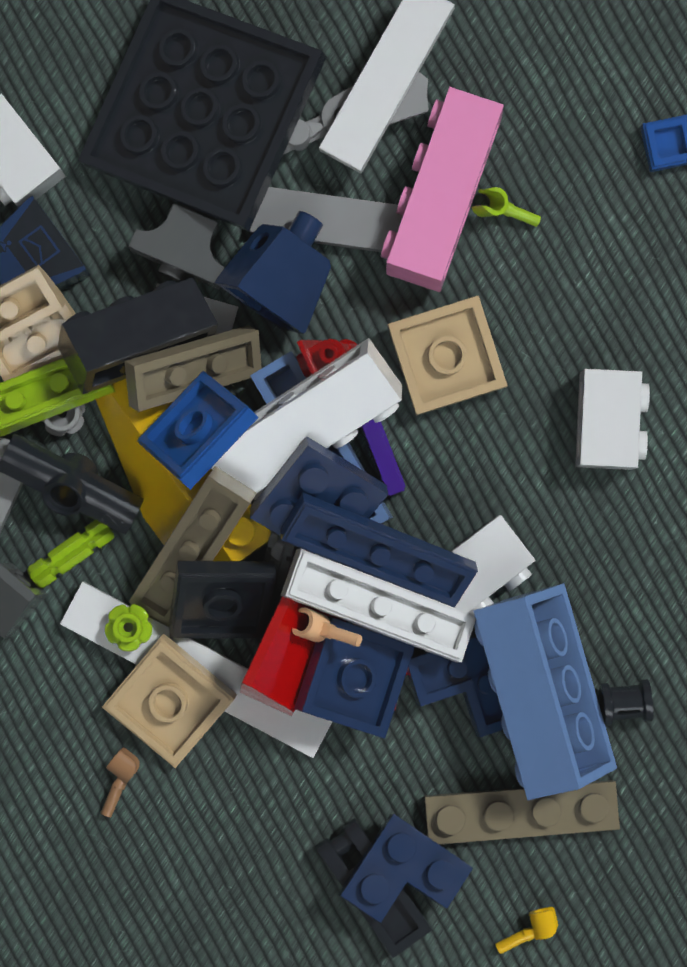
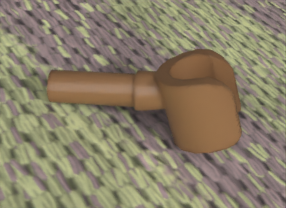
[101,747,140,817]

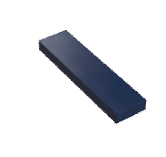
[280,493,478,608]

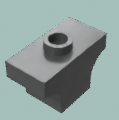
[128,203,225,290]

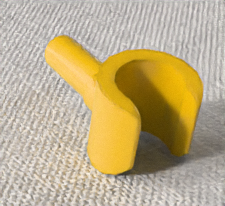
[495,907,558,954]

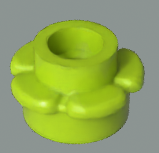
[105,604,152,651]

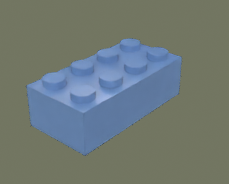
[473,583,617,800]

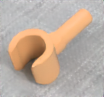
[292,607,362,647]

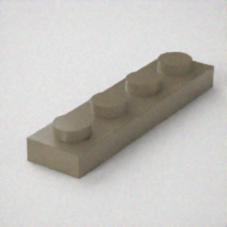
[129,466,257,627]
[424,780,620,844]

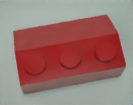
[240,549,346,716]

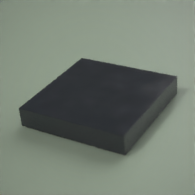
[169,561,276,638]

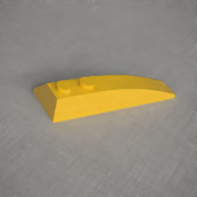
[95,379,272,561]

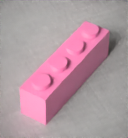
[381,87,504,292]

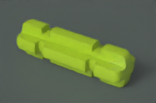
[27,520,114,588]

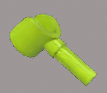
[472,187,541,227]

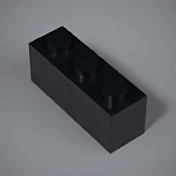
[58,277,218,395]

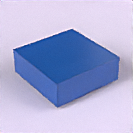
[640,115,687,172]

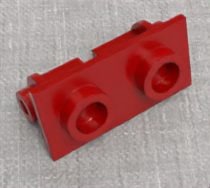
[297,339,358,378]

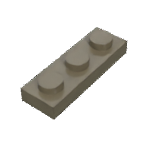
[124,325,262,412]

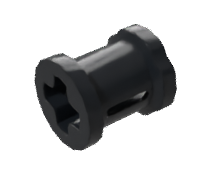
[599,679,654,726]

